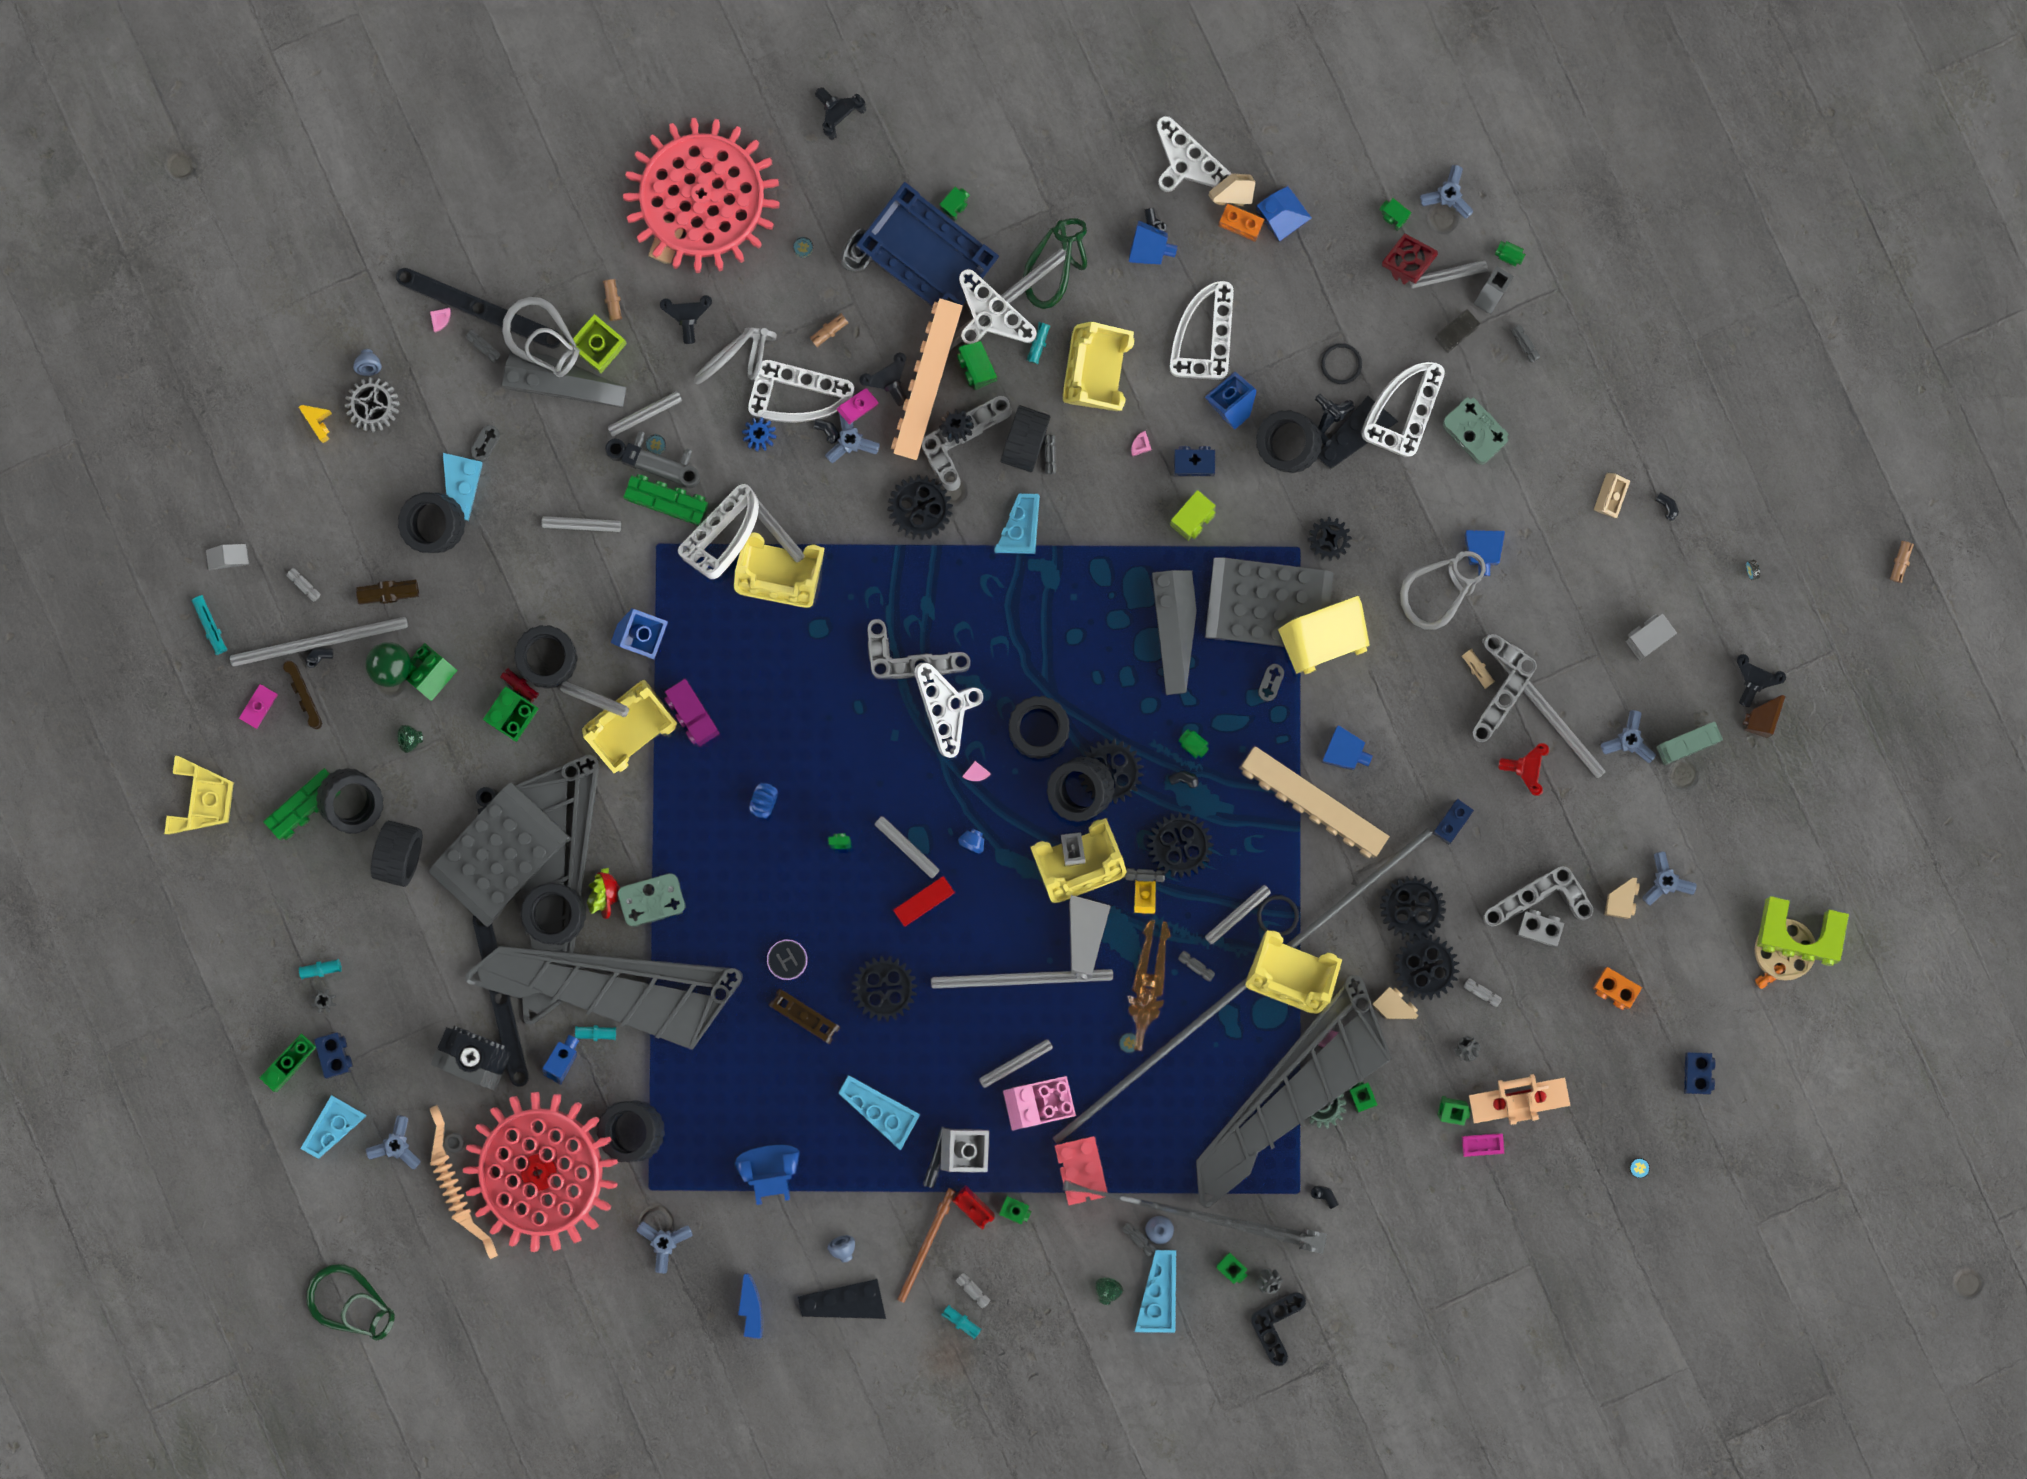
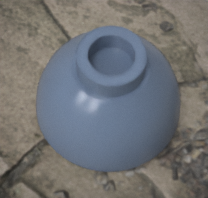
[353,349,382,376]
[1145,1216,1174,1244]
[827,1235,855,1262]

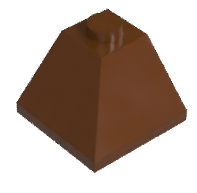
[1743,695,1786,738]

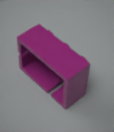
[664,679,720,746]

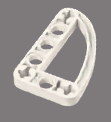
[1170,281,1233,380]
[748,360,854,422]
[1361,362,1445,457]
[678,484,759,579]

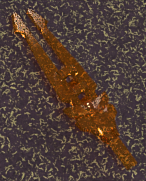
[1128,920,1171,1051]

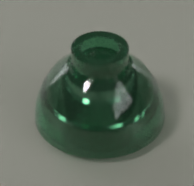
[397,725,423,753]
[1095,1278,1124,1305]

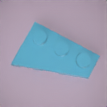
[443,453,483,521]
[994,494,1040,554]
[300,1095,367,1159]

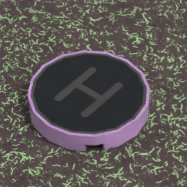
[767,940,808,980]

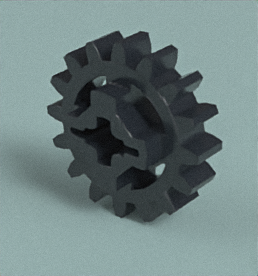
[1308,517,1352,561]

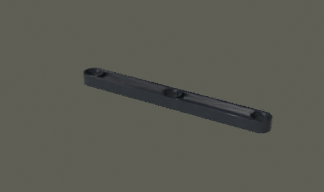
[396,268,561,349]
[472,915,529,1087]

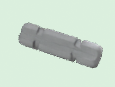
[287,568,321,601]
[1464,979,1502,1007]
[956,1273,990,1308]

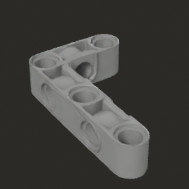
[921,396,1012,491]
[868,619,970,679]
[1473,634,1537,742]
[1483,866,1593,927]

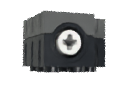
[430,1026,511,1091]

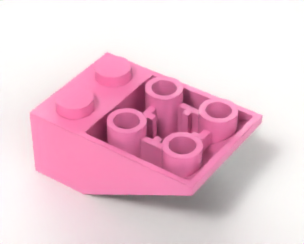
[1003,1076,1076,1131]

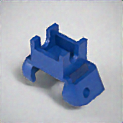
[735,1145,800,1205]

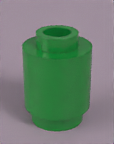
[1495,241,1526,267]
[1179,729,1209,758]

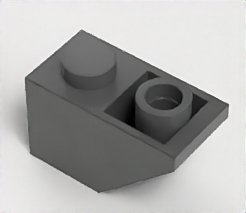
[1474,266,1514,314]

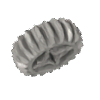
[345,377,400,432]

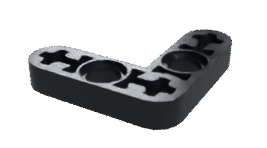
[1251,1292,1306,1366]

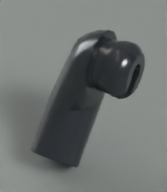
[1144,208,1167,232]
[814,419,839,444]
[1655,492,1679,521]
[305,648,334,668]
[1168,770,1199,788]
[1311,1186,1339,1209]

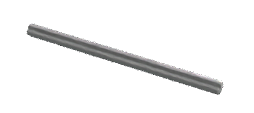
[950,248,1066,350]
[230,617,408,666]
[1482,635,1605,778]
[931,969,1113,988]

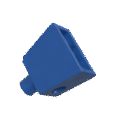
[1129,221,1178,264]
[1465,530,1505,577]
[1322,725,1373,770]
[543,1035,579,1085]

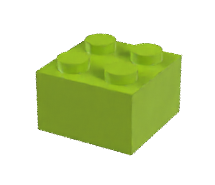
[569,314,627,374]
[1170,490,1216,541]

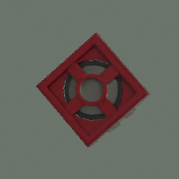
[1382,233,1438,285]

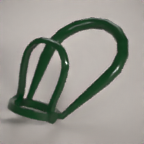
[1023,218,1087,309]
[306,1264,395,1341]

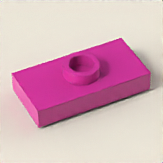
[836,388,879,424]
[239,684,278,729]
[1462,1133,1504,1157]

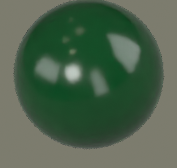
[365,642,411,687]

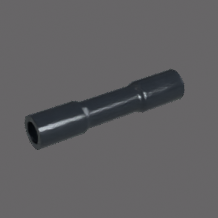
[922,1127,948,1188]

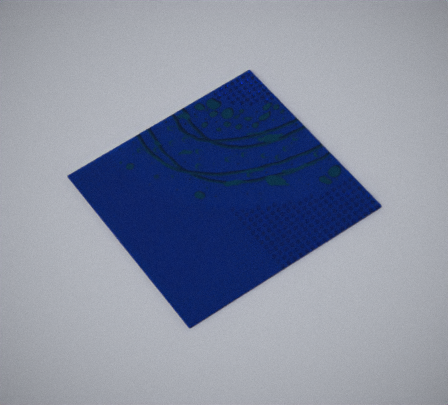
[648,544,1301,1194]

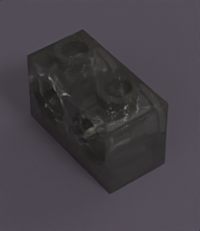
[1435,309,1480,353]

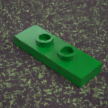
[829,833,851,849]

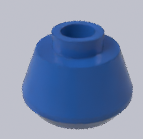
[958,828,985,854]

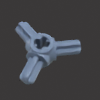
[1420,165,1473,219]
[825,413,880,463]
[1601,710,1656,763]
[1642,852,1696,906]
[366,1115,421,1170]
[637,1222,693,1273]

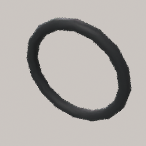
[1321,344,1362,384]
[1257,895,1299,937]

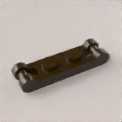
[283,661,323,730]
[768,988,840,1044]

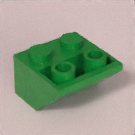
[957,341,997,390]
[406,643,458,701]
[483,686,539,742]

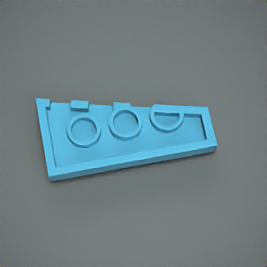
[839,1075,920,1150]
[1134,1250,1176,1333]

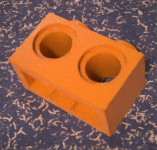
[1219,203,1264,242]
[1593,967,1642,1010]

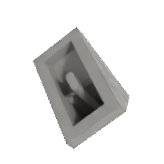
[206,544,249,571]
[1061,832,1085,866]

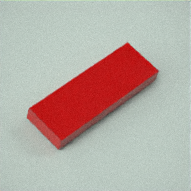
[893,876,955,927]

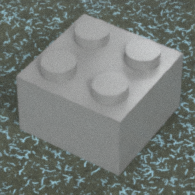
[1625,614,1677,661]
[941,1129,989,1172]

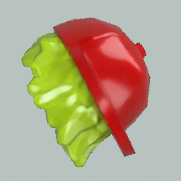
[587,868,620,919]

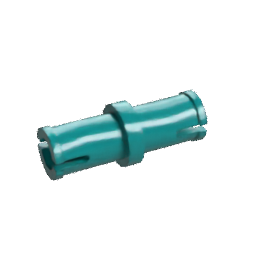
[1026,322,1051,364]
[299,959,342,979]
[575,1025,616,1041]
[942,1305,982,1339]

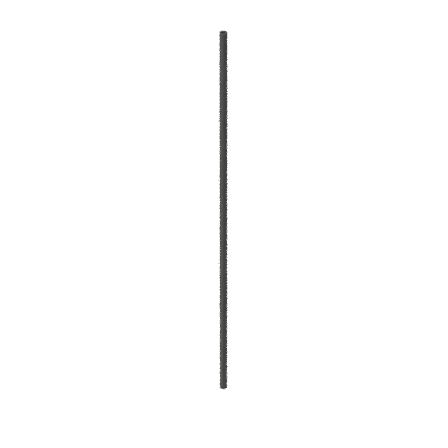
[1053,828,1433,1144]

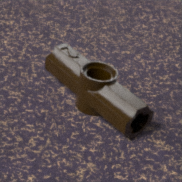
[356,579,419,605]

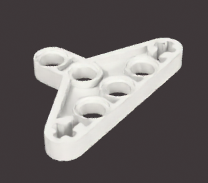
[1157,116,1231,192]
[959,270,1037,344]
[914,663,983,758]

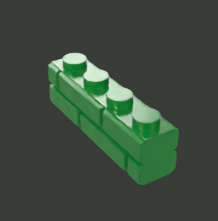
[624,474,708,526]
[263,768,341,841]

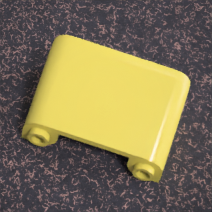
[1063,322,1134,411]
[734,532,824,608]
[1278,596,1370,675]
[582,680,678,774]
[1030,818,1126,903]
[1245,930,1342,1014]

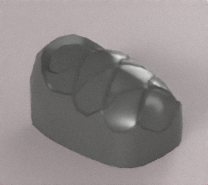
[840,229,871,272]

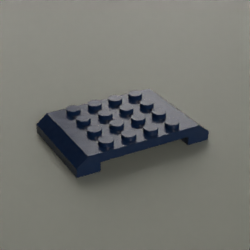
[855,182,999,307]

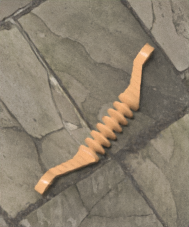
[429,1105,498,1259]

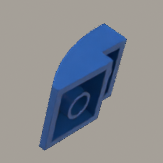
[738,1273,763,1339]

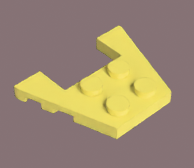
[164,756,234,835]

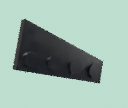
[1317,396,1398,470]
[798,1279,886,1319]

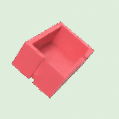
[1055,1136,1107,1206]

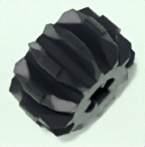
[939,409,974,444]

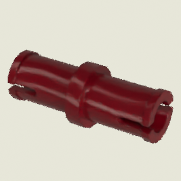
[500,668,539,703]

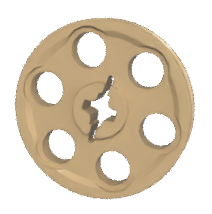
[1755,919,1815,981]

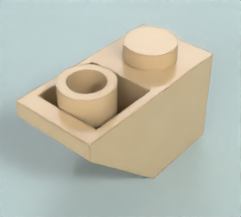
[1209,174,1255,206]
[1604,878,1640,919]
[1372,987,1418,1019]

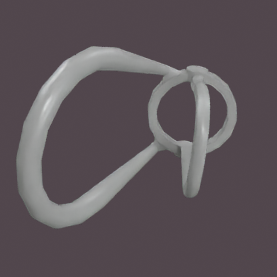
[502,297,580,377]
[693,328,777,384]
[1400,551,1486,630]

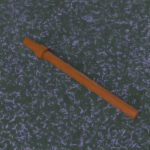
[897,1188,956,1303]

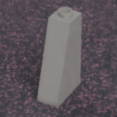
[1069,895,1110,980]

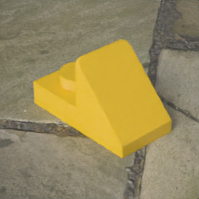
[299,405,332,443]
[1134,880,1156,914]

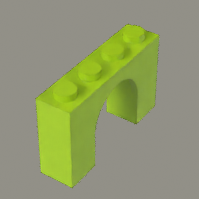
[1757,896,1849,966]

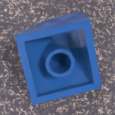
[1256,186,1312,242]
[1205,372,1257,430]
[611,608,668,659]

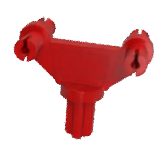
[1498,743,1549,796]

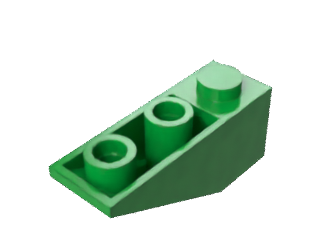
[259,1033,316,1092]

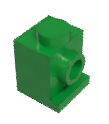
[939,187,970,221]
[1379,198,1412,232]
[1349,1082,1377,1113]
[1437,1096,1471,1125]
[999,1196,1032,1225]
[1216,1252,1248,1284]

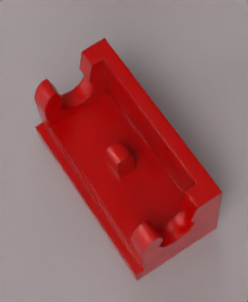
[952,1186,995,1230]

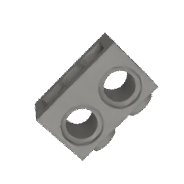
[1517,909,1564,948]

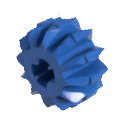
[742,417,777,452]
[749,783,778,818]

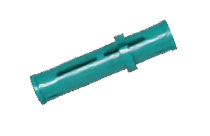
[191,595,228,655]

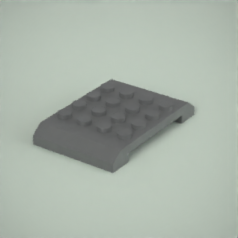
[1205,558,1334,647]
[429,782,571,927]

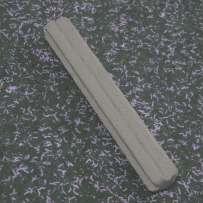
[1409,261,1488,288]
[608,391,682,436]
[757,500,804,563]
[541,516,621,532]
[560,681,629,717]
[875,817,939,878]
[1205,885,1271,944]
[979,1040,1053,1088]

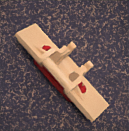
[1469,1074,1570,1125]

